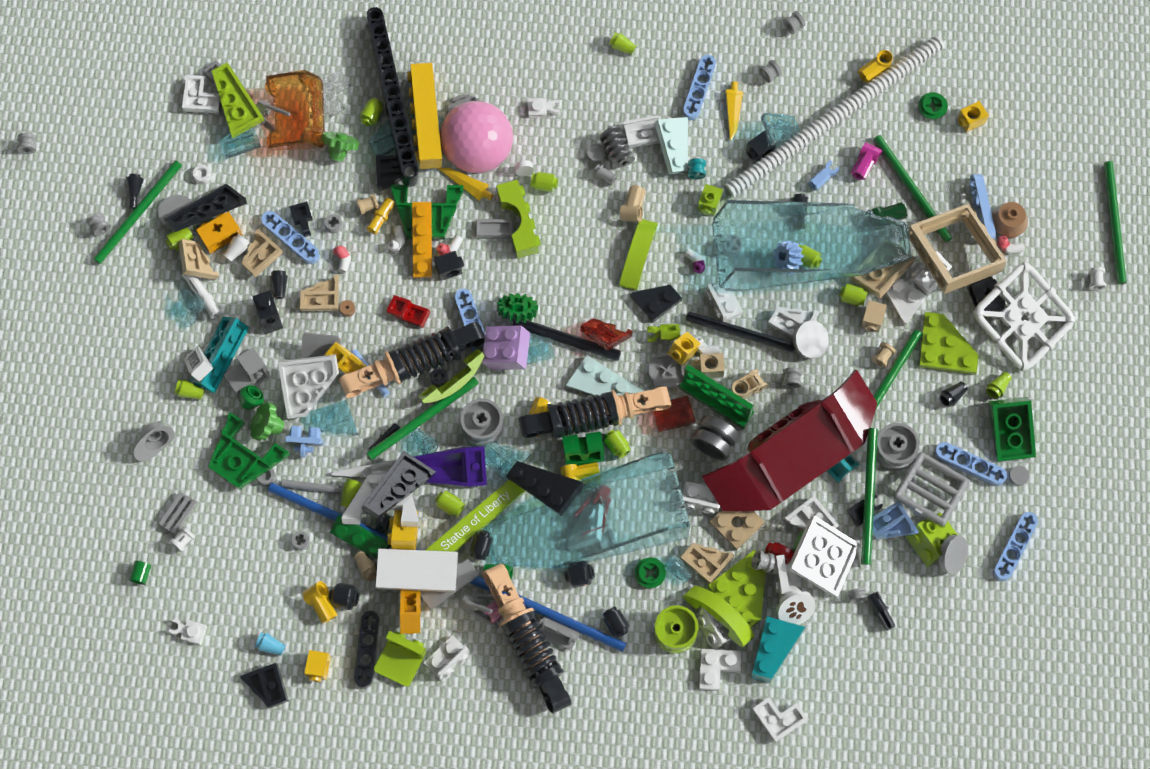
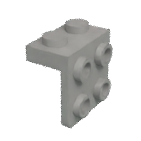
[301,332,341,380]

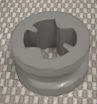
[325,214,343,233]
[291,531,310,551]
[847,588,867,603]

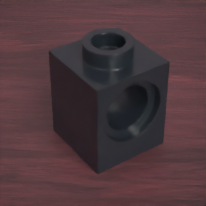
[746,130,777,162]
[434,251,464,281]

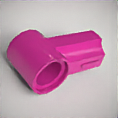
[850,142,882,181]

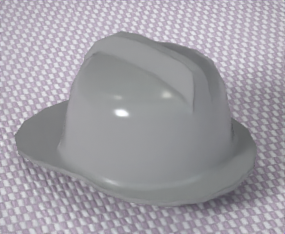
[133,421,175,461]

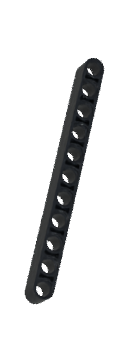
[367,7,418,187]

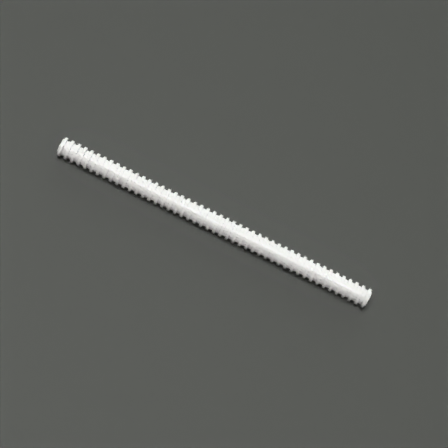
[724,36,944,198]

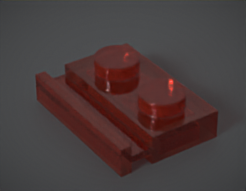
[653,396,696,433]

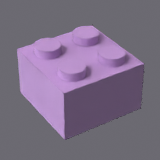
[482,326,530,370]

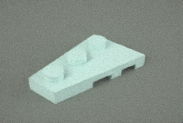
[654,117,688,174]

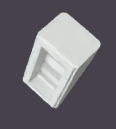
[184,346,213,381]

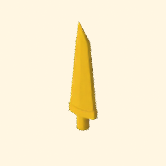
[725,81,743,141]
[437,168,494,201]

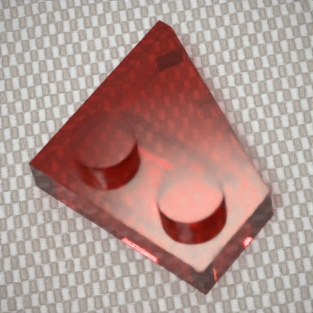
[580,318,633,351]

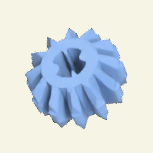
[771,241,804,273]

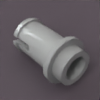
[593,164,617,186]

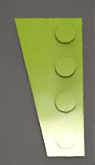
[212,62,265,138]

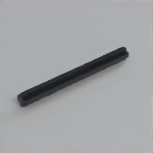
[686,312,795,353]
[512,320,621,361]

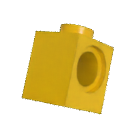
[957,100,989,132]
[667,332,701,366]
[304,650,331,682]

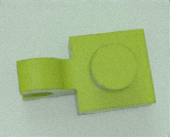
[647,324,680,342]

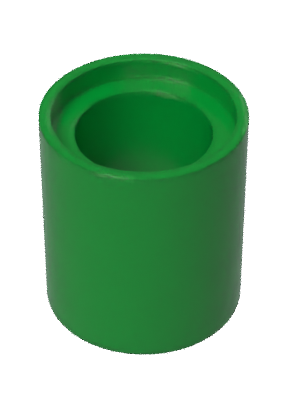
[129,560,152,585]

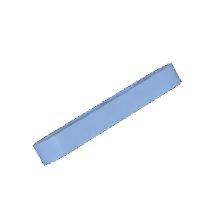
[683,55,716,120]
[969,174,996,240]
[261,211,320,264]
[455,289,485,353]
[934,442,1007,486]
[993,512,1038,581]

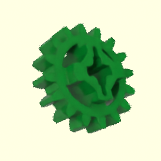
[497,293,538,323]

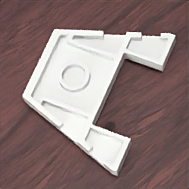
[342,475,419,527]

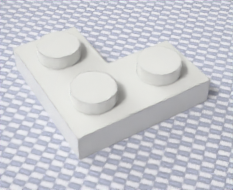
[182,75,221,113]
[699,649,741,691]
[752,697,809,743]

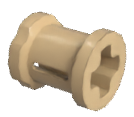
[356,193,379,215]
[871,342,896,368]

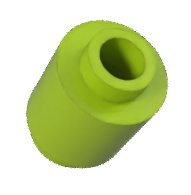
[359,98,384,126]
[531,172,558,192]
[165,227,194,251]
[799,244,822,270]
[838,283,868,306]
[604,429,631,459]
[435,490,465,517]

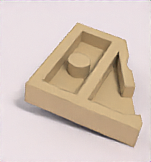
[242,229,283,278]
[178,239,219,280]
[300,274,339,311]
[680,543,735,584]

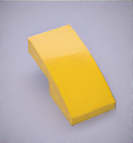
[324,342,367,374]

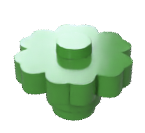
[321,132,359,161]
[250,402,284,441]

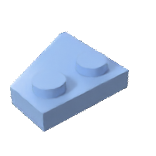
[872,501,919,539]

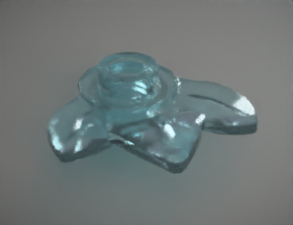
[171,289,204,327]

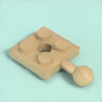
[709,510,765,550]

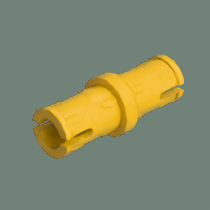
[367,198,395,235]

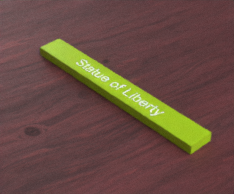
[425,480,526,552]

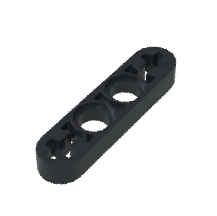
[354,611,380,689]

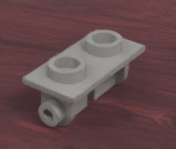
[539,617,580,651]

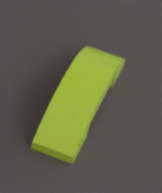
[619,219,658,291]
[418,349,484,403]
[682,586,755,648]

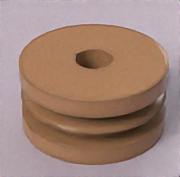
[340,300,355,317]

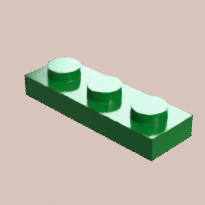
[330,515,390,560]

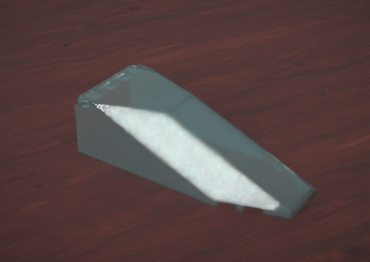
[712,200,912,291]
[484,452,690,570]

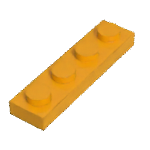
[412,202,432,278]

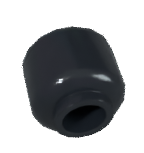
[564,561,595,588]
[329,583,359,610]

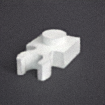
[528,98,560,118]
[169,619,207,645]

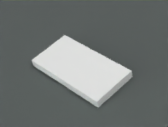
[376,549,458,592]

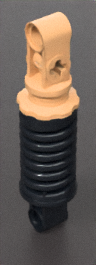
[339,322,485,398]
[518,387,671,440]
[483,563,572,714]

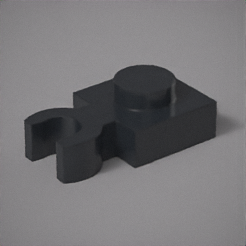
[846,495,883,527]

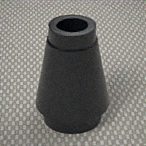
[269,270,288,299]
[939,381,968,407]

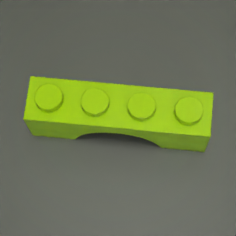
[496,179,541,259]

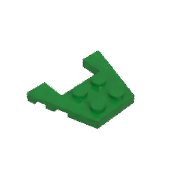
[391,184,464,240]
[208,412,290,490]

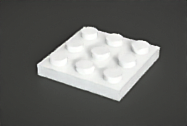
[788,516,860,597]

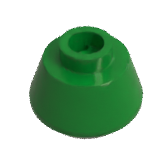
[239,385,264,410]

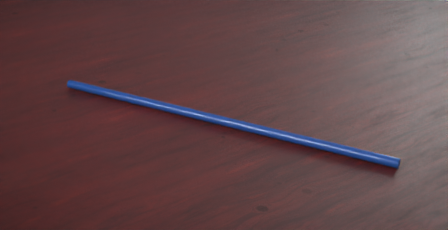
[268,483,627,652]

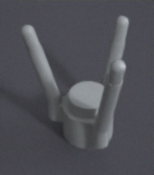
[256,99,299,133]
[461,592,499,628]

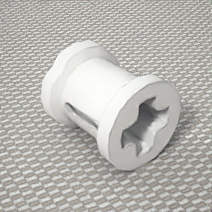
[1088,267,1107,291]
[169,526,196,552]

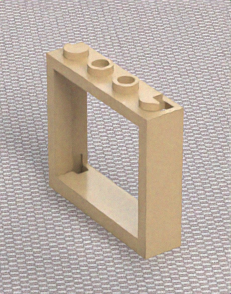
[907,204,1007,294]

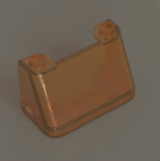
[265,70,325,150]

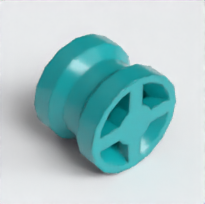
[688,158,706,179]

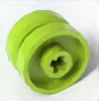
[654,605,699,654]

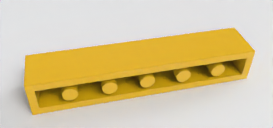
[407,63,442,169]

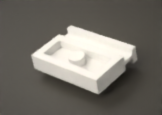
[623,115,660,148]

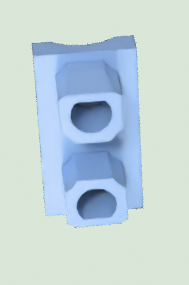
[285,426,323,458]

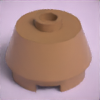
[992,202,1028,239]

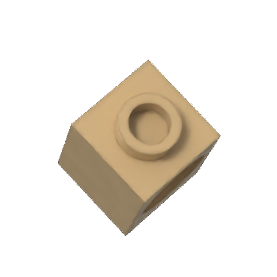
[861,300,887,332]
[696,353,724,378]

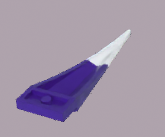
[331,446,487,487]

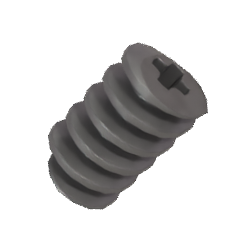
[600,126,635,168]

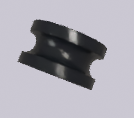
[430,368,448,387]
[376,515,391,533]

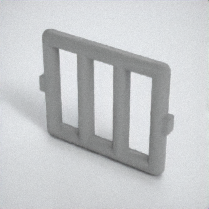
[893,452,970,526]

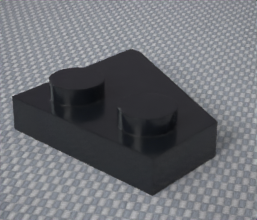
[376,155,412,191]
[630,284,682,323]
[240,663,289,708]

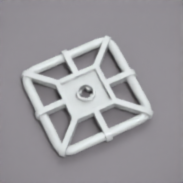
[973,262,1076,371]

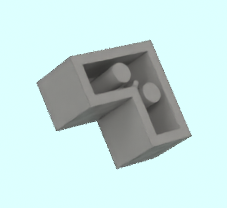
[223,347,270,398]

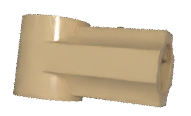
[620,185,646,222]

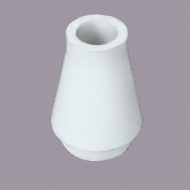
[223,234,250,262]

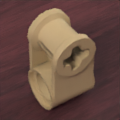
[730,369,768,399]

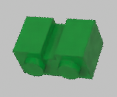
[562,432,605,465]

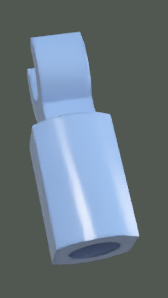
[808,160,839,191]

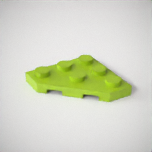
[919,312,978,375]
[708,550,766,628]

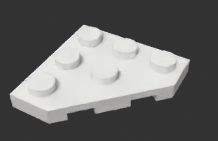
[278,354,339,419]

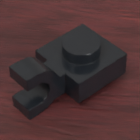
[289,201,313,237]

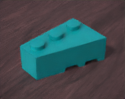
[751,616,805,683]

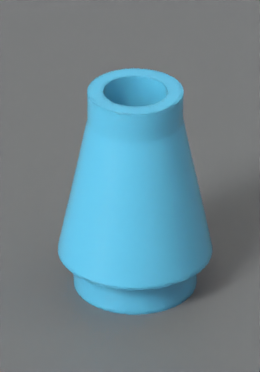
[255,632,286,656]

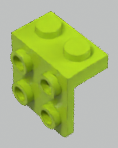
[905,513,958,567]
[374,631,427,687]

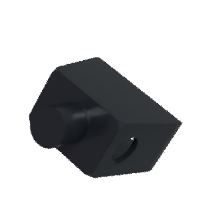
[252,291,283,334]

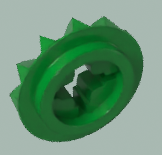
[918,92,948,120]
[635,557,666,589]

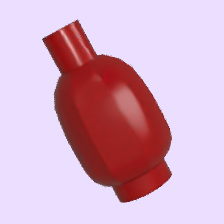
[765,542,794,564]

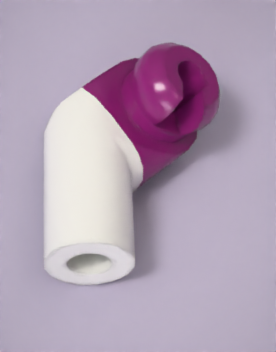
[685,248,705,274]

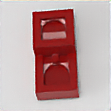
[386,295,431,328]

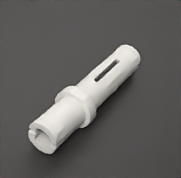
[182,273,222,319]

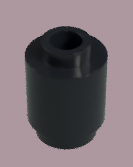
[470,530,494,560]
[602,606,630,637]

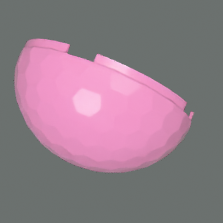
[440,101,513,173]

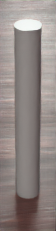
[281,479,341,494]

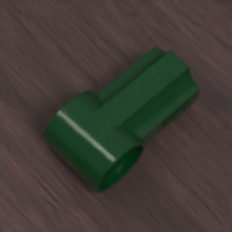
[867,202,908,231]

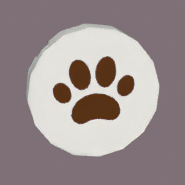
[776,590,816,625]

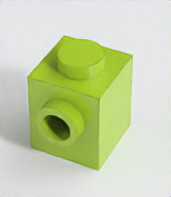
[697,184,723,216]

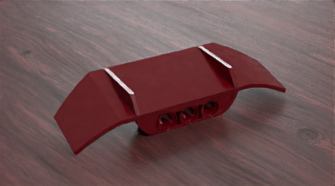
[702,370,877,511]

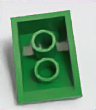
[988,397,1036,462]

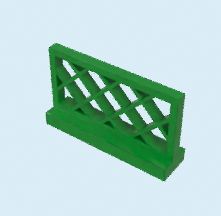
[679,364,754,429]

